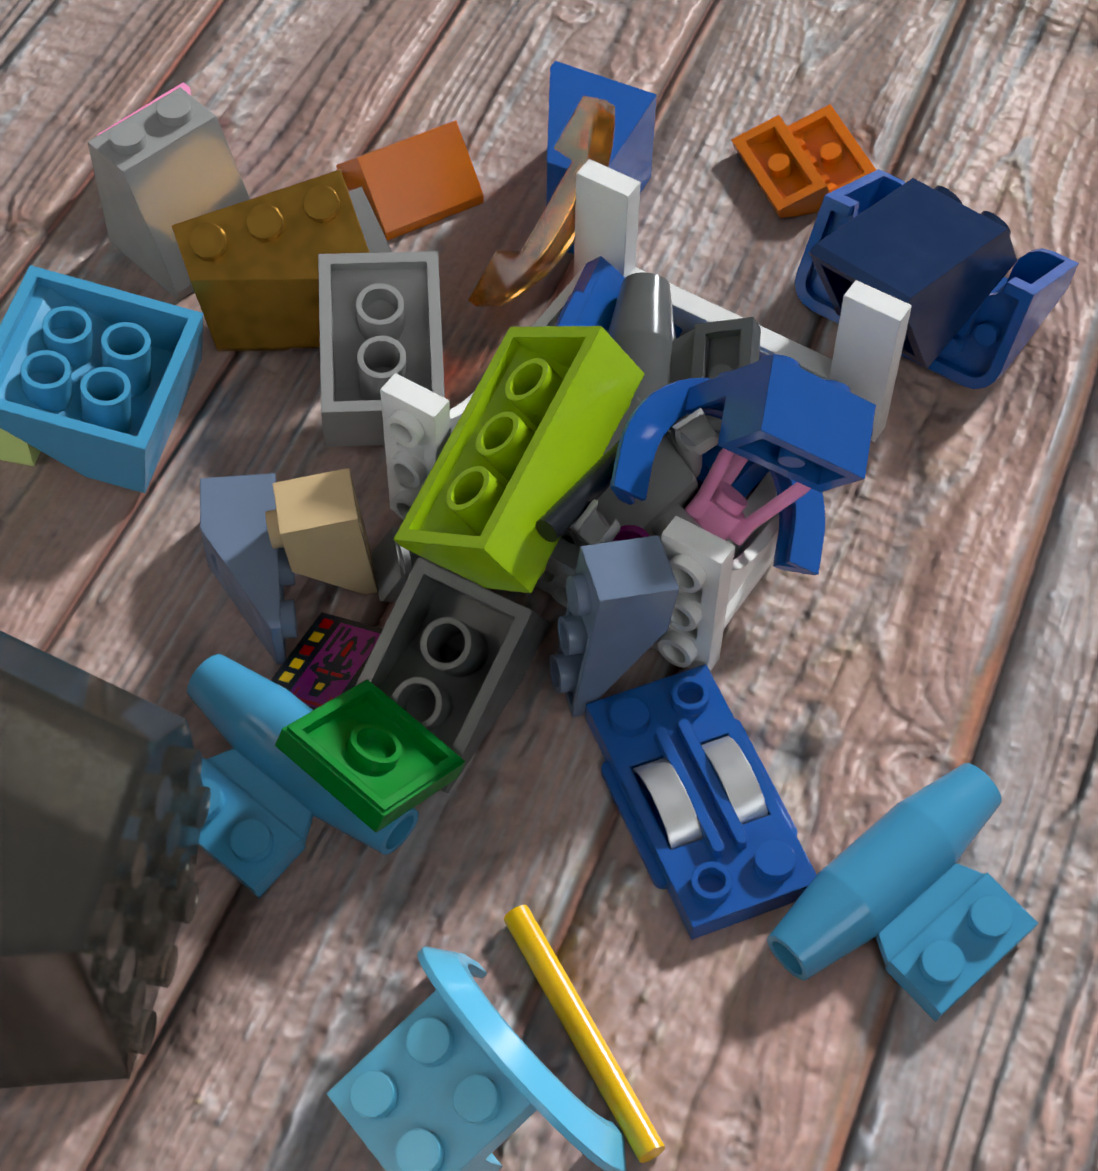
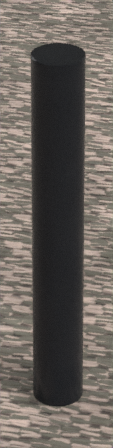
[535,439,620,542]

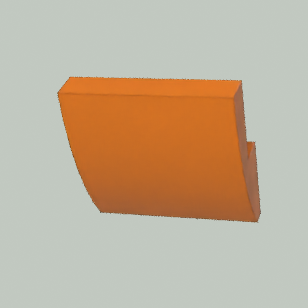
[731,104,876,218]

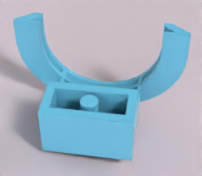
[326,946,627,1171]

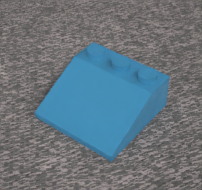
[0,265,204,493]

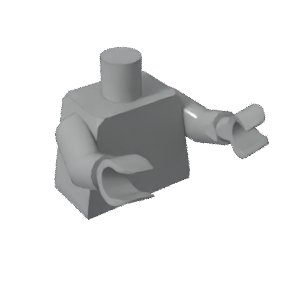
[570,397,719,545]

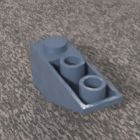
[200,473,297,665]
[549,535,679,717]

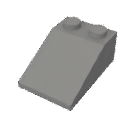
[318,251,445,447]

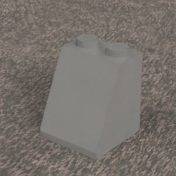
[88,87,250,301]

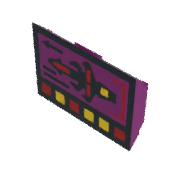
[271,612,383,710]

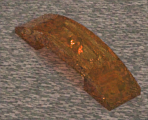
[468,96,615,307]

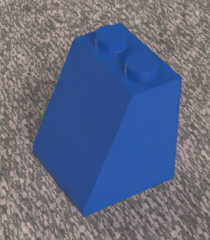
[546,61,657,254]

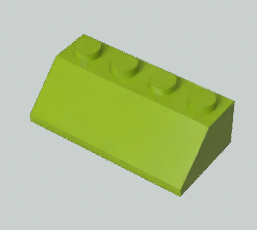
[393,326,645,593]

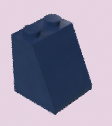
[809,178,1017,368]

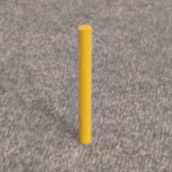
[503,905,665,1163]

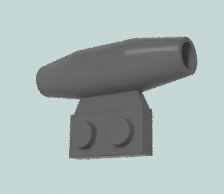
[608,272,761,437]

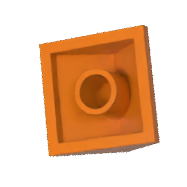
[336,120,484,241]

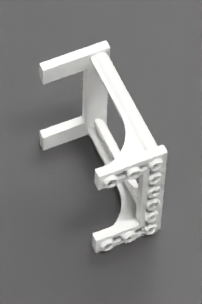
[380,159,912,672]

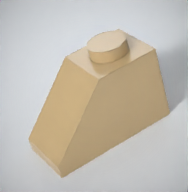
[265,468,377,595]

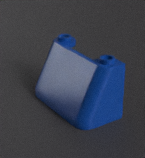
[795,169,1079,389]

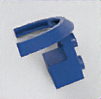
[610,354,876,575]

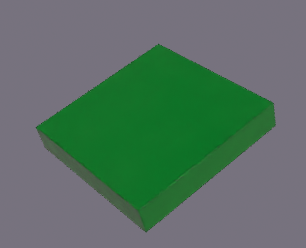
[275,679,465,833]

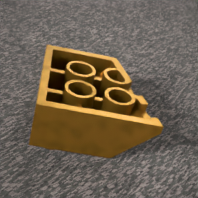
[171,169,370,352]

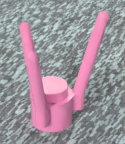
[685,448,811,546]

